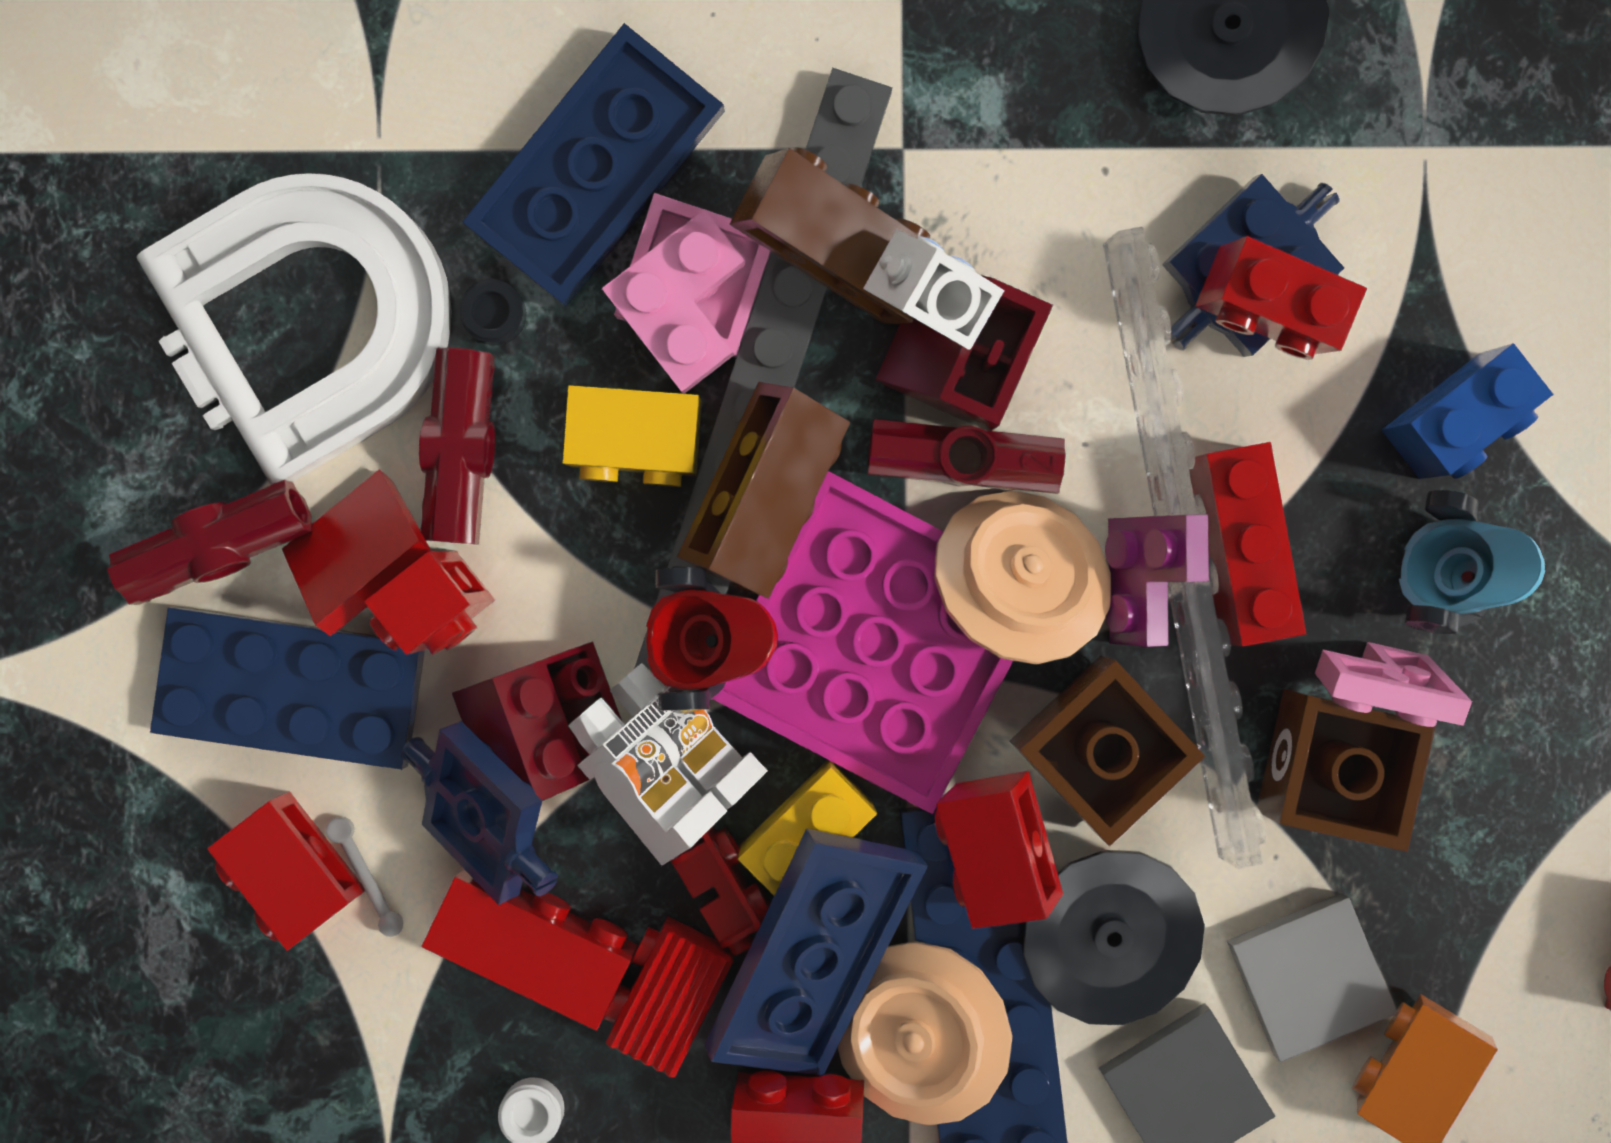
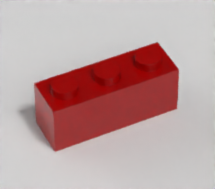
[1187,442,1307,647]
[421,869,637,1031]

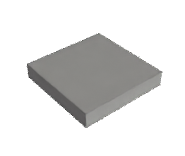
[1227,893,1396,1062]

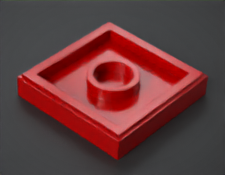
[282,469,431,636]

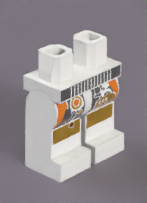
[568,663,767,865]

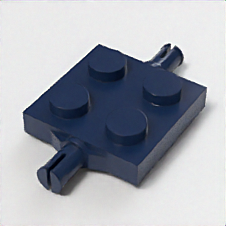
[1162,174,1344,357]
[401,721,558,905]

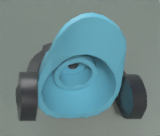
[1399,490,1545,634]

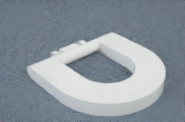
[137,174,452,485]

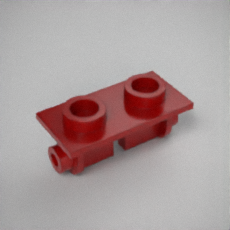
[670,825,771,956]

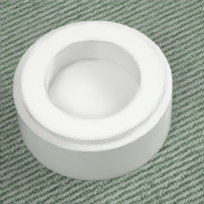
[498,1077,564,1143]

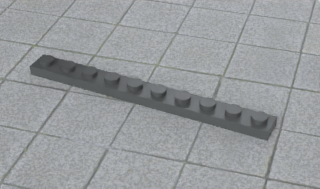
[634,67,893,672]

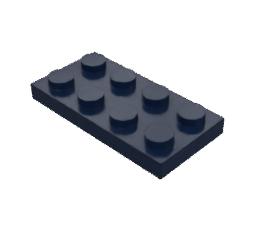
[463,23,725,307]
[150,607,425,770]
[704,828,928,1075]

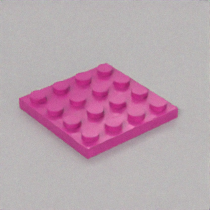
[712,471,1013,814]

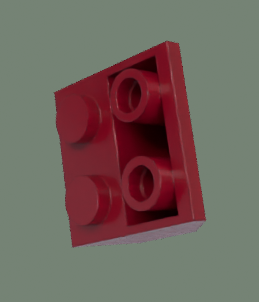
[875,275,1053,431]
[452,641,622,801]

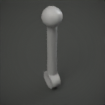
[326,817,403,937]

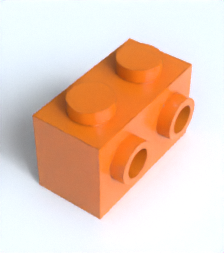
[1352,994,1498,1143]

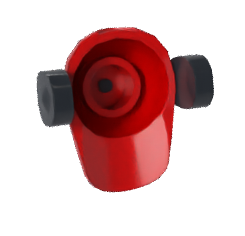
[646,566,778,714]

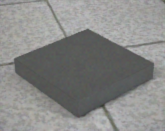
[1099,1003,1276,1143]

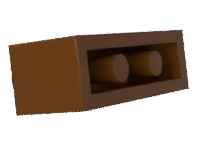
[729,147,930,324]
[677,382,850,599]

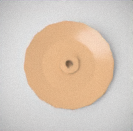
[934,490,1111,665]
[838,941,1013,1126]

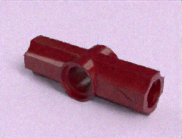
[419,347,495,545]
[867,419,1066,494]
[107,480,312,605]

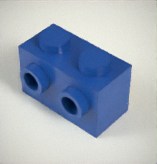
[1382,343,1554,479]

